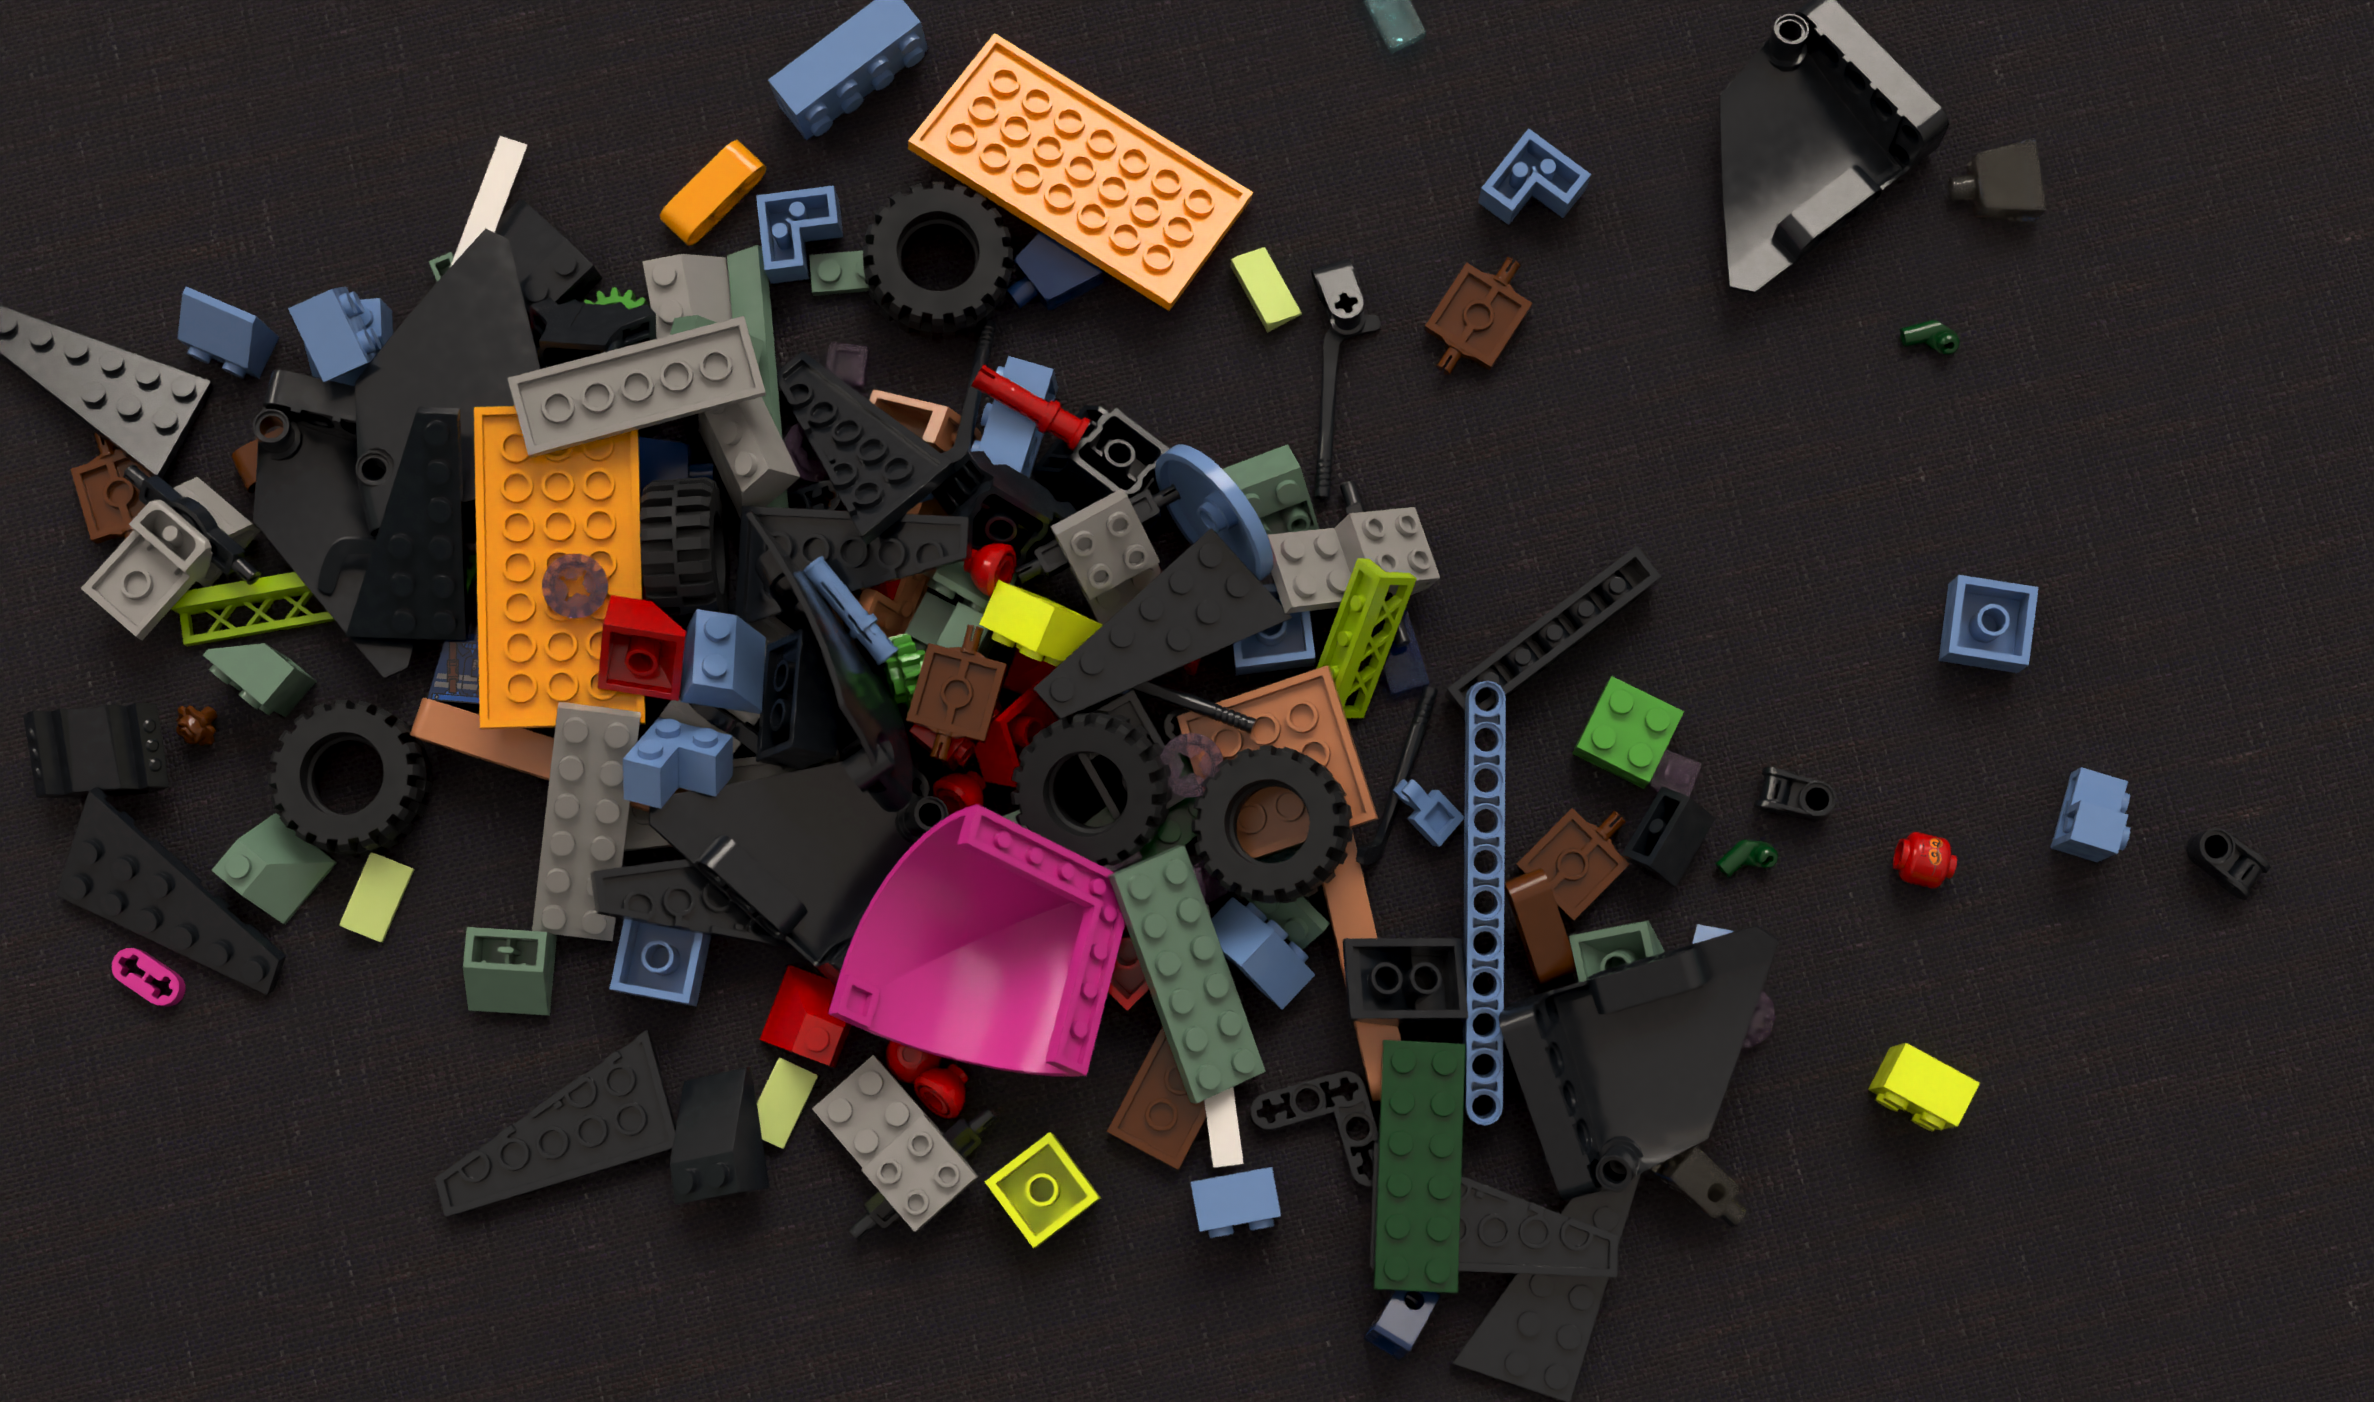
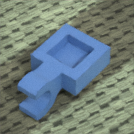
[1393,779,1465,847]

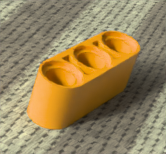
[660,140,766,246]

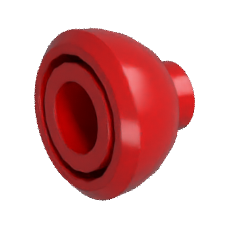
[963,543,1016,598]
[932,771,986,816]
[886,1040,942,1084]
[914,1064,968,1119]

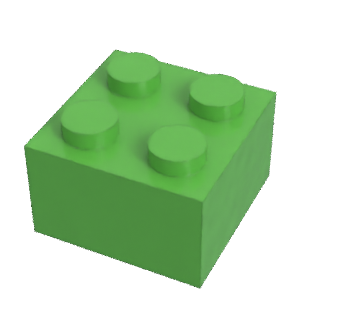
[1572,676,1684,789]

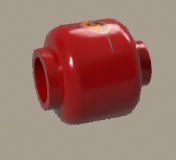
[1893,832,1957,889]

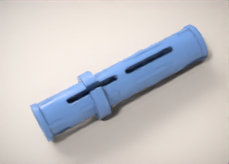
[802,556,899,666]

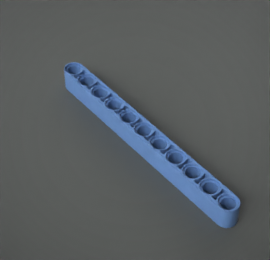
[1463,681,1506,1126]

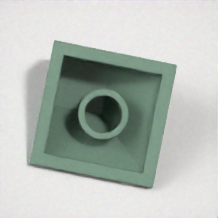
[211,813,337,925]
[1569,920,1665,982]

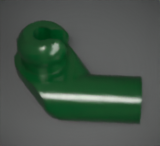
[1900,320,1960,355]
[1715,839,1778,878]

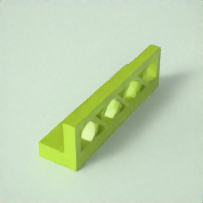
[1316,558,1417,718]
[171,572,335,647]

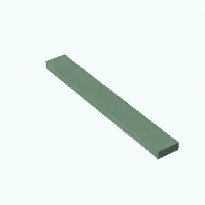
[727,245,788,508]

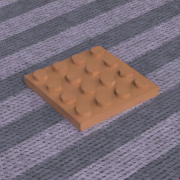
[1177,665,1378,860]

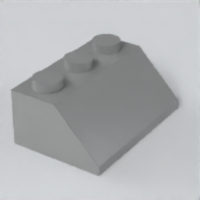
[643,254,732,338]
[698,397,800,519]

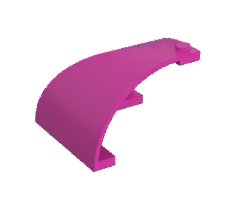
[828,804,1125,1076]

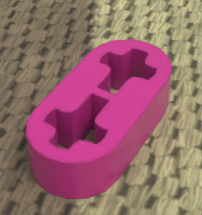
[112,948,186,1007]

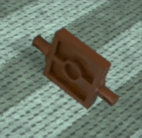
[1424,257,1533,375]
[70,433,151,544]
[906,625,1008,761]
[1515,808,1629,922]

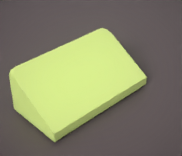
[1231,247,1302,333]
[340,852,414,943]
[757,1057,819,1149]

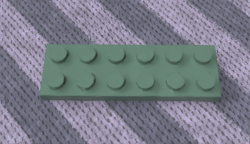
[1108,845,1266,1104]

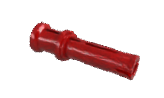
[971,364,1090,451]

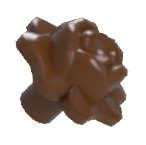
[176,705,218,746]

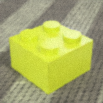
[979,580,1103,667]
[1868,1043,1980,1132]
[985,1132,1101,1248]

